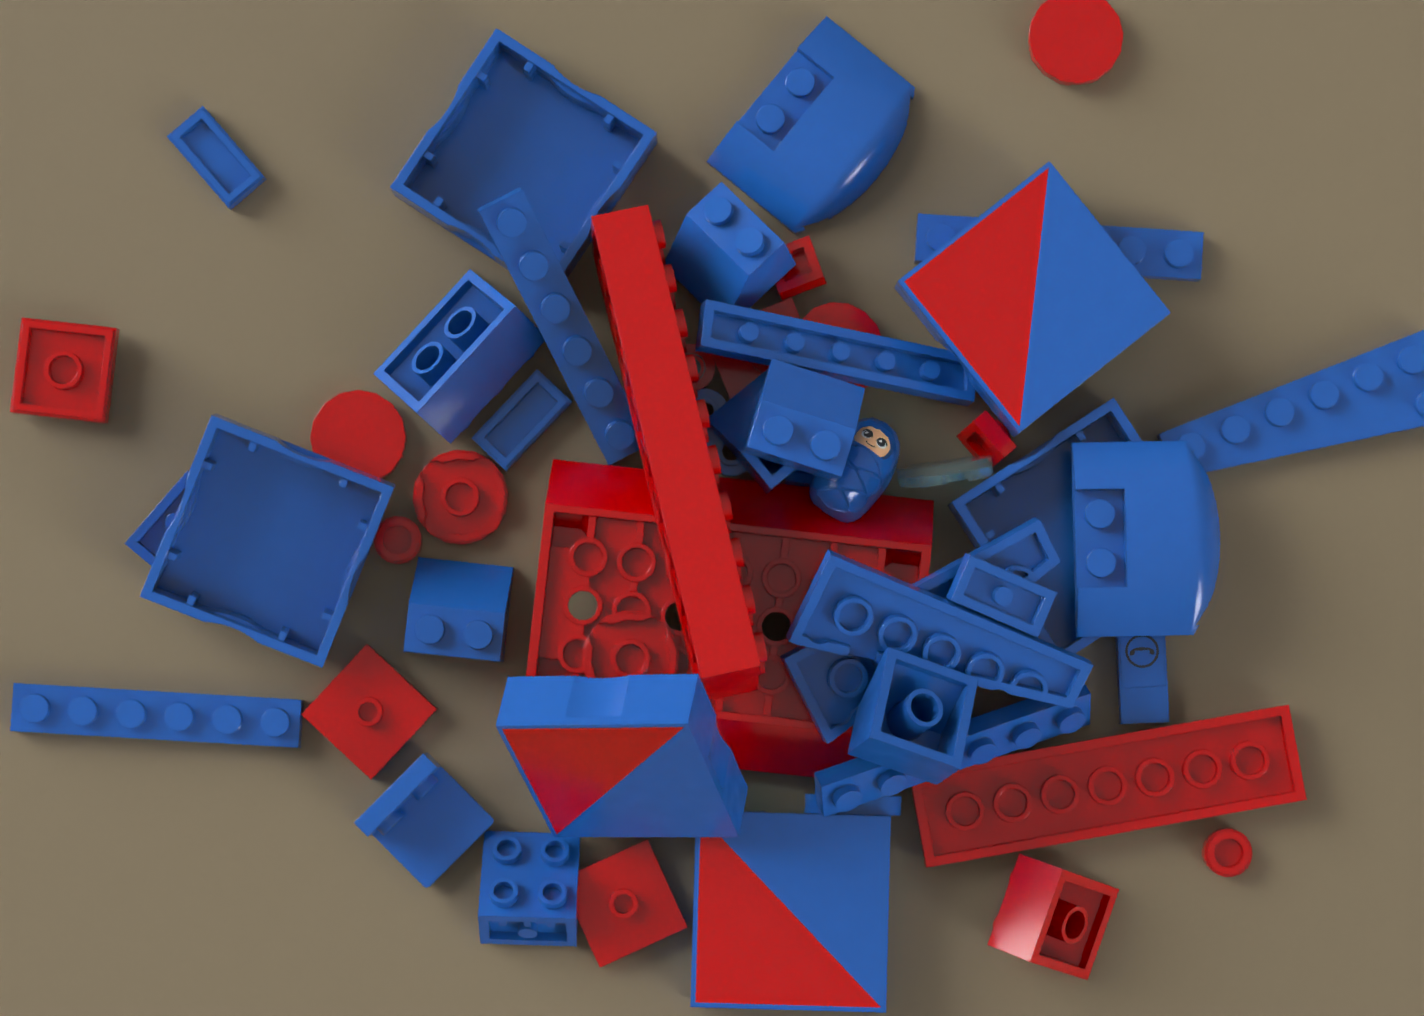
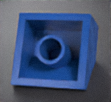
[665,182,796,308]
[743,359,865,482]
[403,557,514,663]
[847,647,978,785]

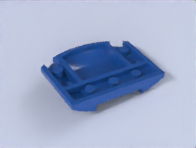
[707,16,915,234]
[1071,441,1220,637]

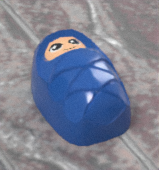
[809,417,900,523]

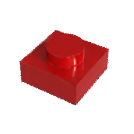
[776,235,827,300]
[956,410,1017,472]

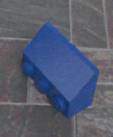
[373,269,545,444]

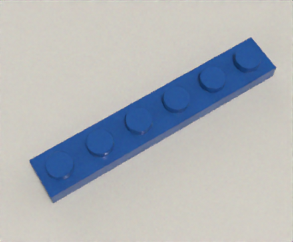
[477,187,639,465]
[914,213,1204,282]
[695,299,975,406]
[10,683,304,748]
[814,684,1091,817]

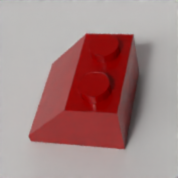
[987,853,1119,980]

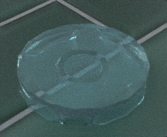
[896,456,993,488]

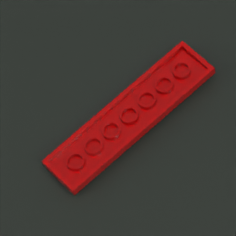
[911,704,1307,868]

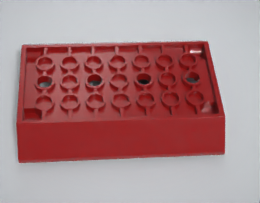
[526,459,934,777]

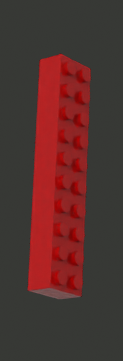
[591,205,767,700]

